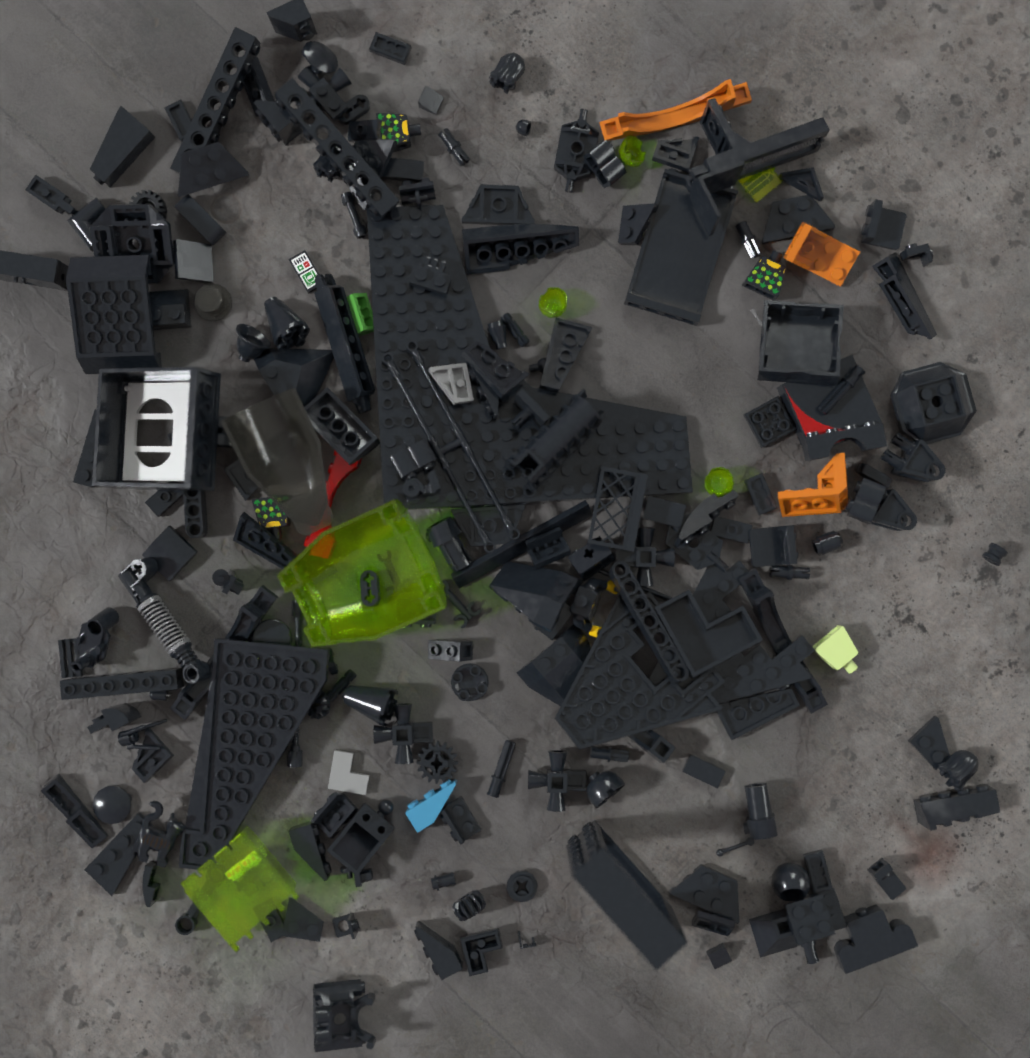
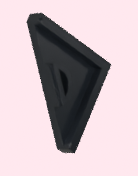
[779,167,824,201]

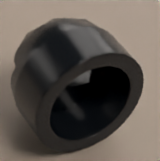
[516,119,531,137]

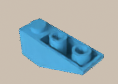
[405,779,457,833]

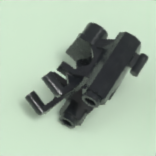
[313,979,376,1052]

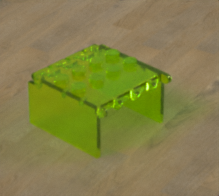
[181,825,299,952]

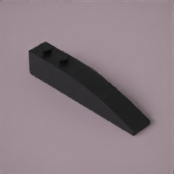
[462,224,579,275]

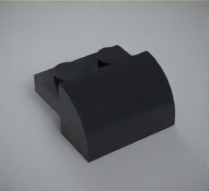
[87,704,141,734]

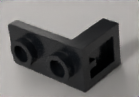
[428,640,473,662]
[867,857,906,900]

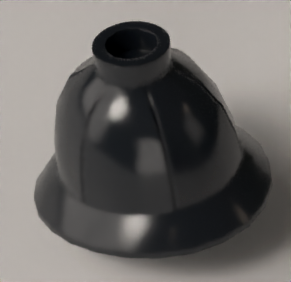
[236,324,271,362]

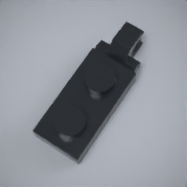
[25,175,78,216]

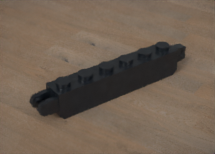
[314,274,375,414]

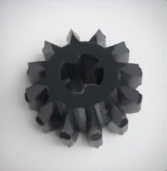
[452,890,486,921]

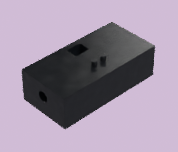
[0,250,68,291]

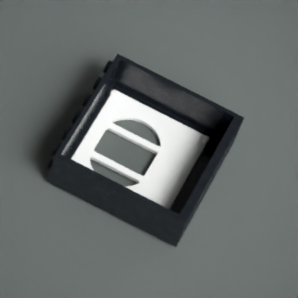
[92,367,221,491]

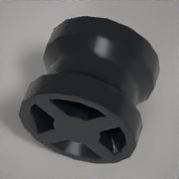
[982,543,1008,566]

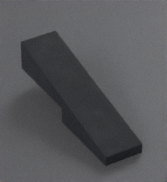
[41,774,108,848]

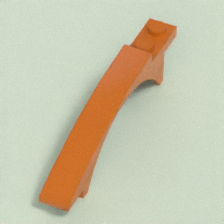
[599,79,752,141]

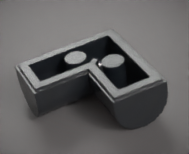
[67,197,106,252]
[460,928,503,977]

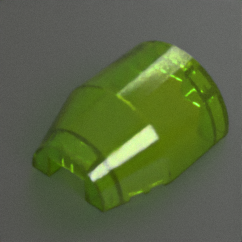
[277,499,447,647]

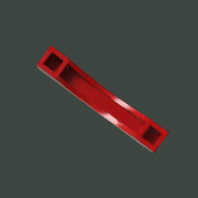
[304,450,362,558]

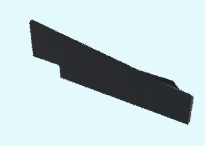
[872,253,937,340]

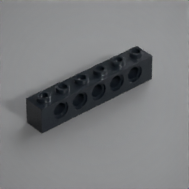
[60,668,184,700]

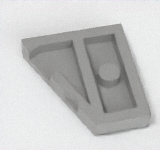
[429,363,474,405]

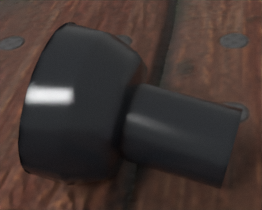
[529,357,546,372]

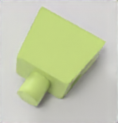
[812,625,858,674]

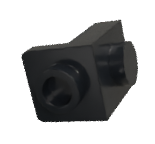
[900,243,933,267]

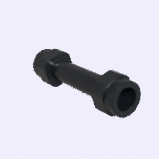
[341,192,367,239]

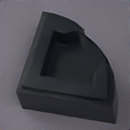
[327,648,339,675]

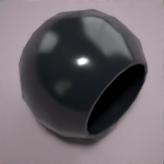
[771,862,811,901]

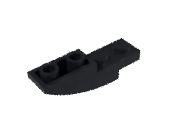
[676,490,739,547]

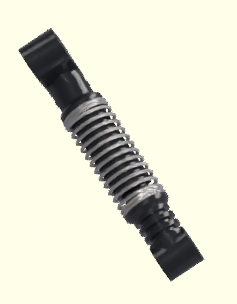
[118,557,210,684]

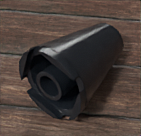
[342,685,398,726]

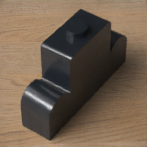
[834,905,918,974]

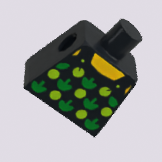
[376,113,421,153]
[742,251,786,301]
[252,495,292,539]

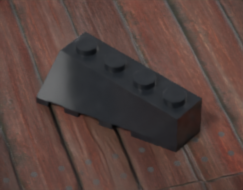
[913,784,1000,831]

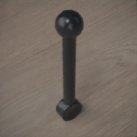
[716,837,755,857]

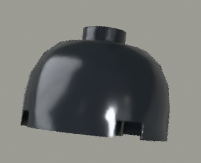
[587,771,625,808]

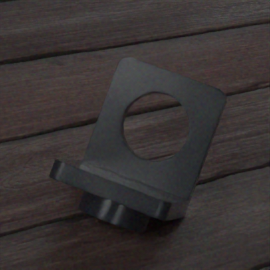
[332,913,360,940]

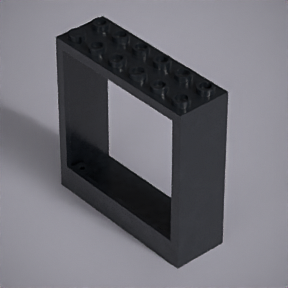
[566,820,688,971]

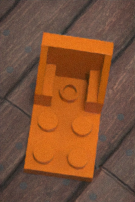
[783,222,860,287]
[778,453,849,517]

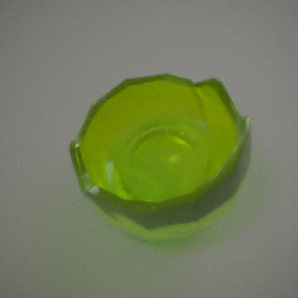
[618,135,646,167]
[538,287,568,318]
[705,467,734,498]

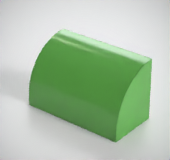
[347,293,374,336]

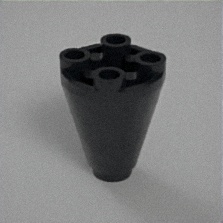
[264,297,310,352]

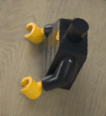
[570,578,618,638]

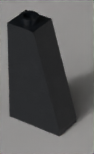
[90,106,155,188]

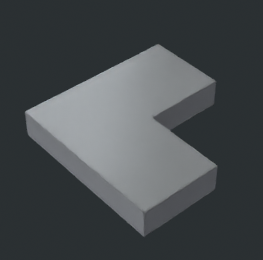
[328,750,370,795]

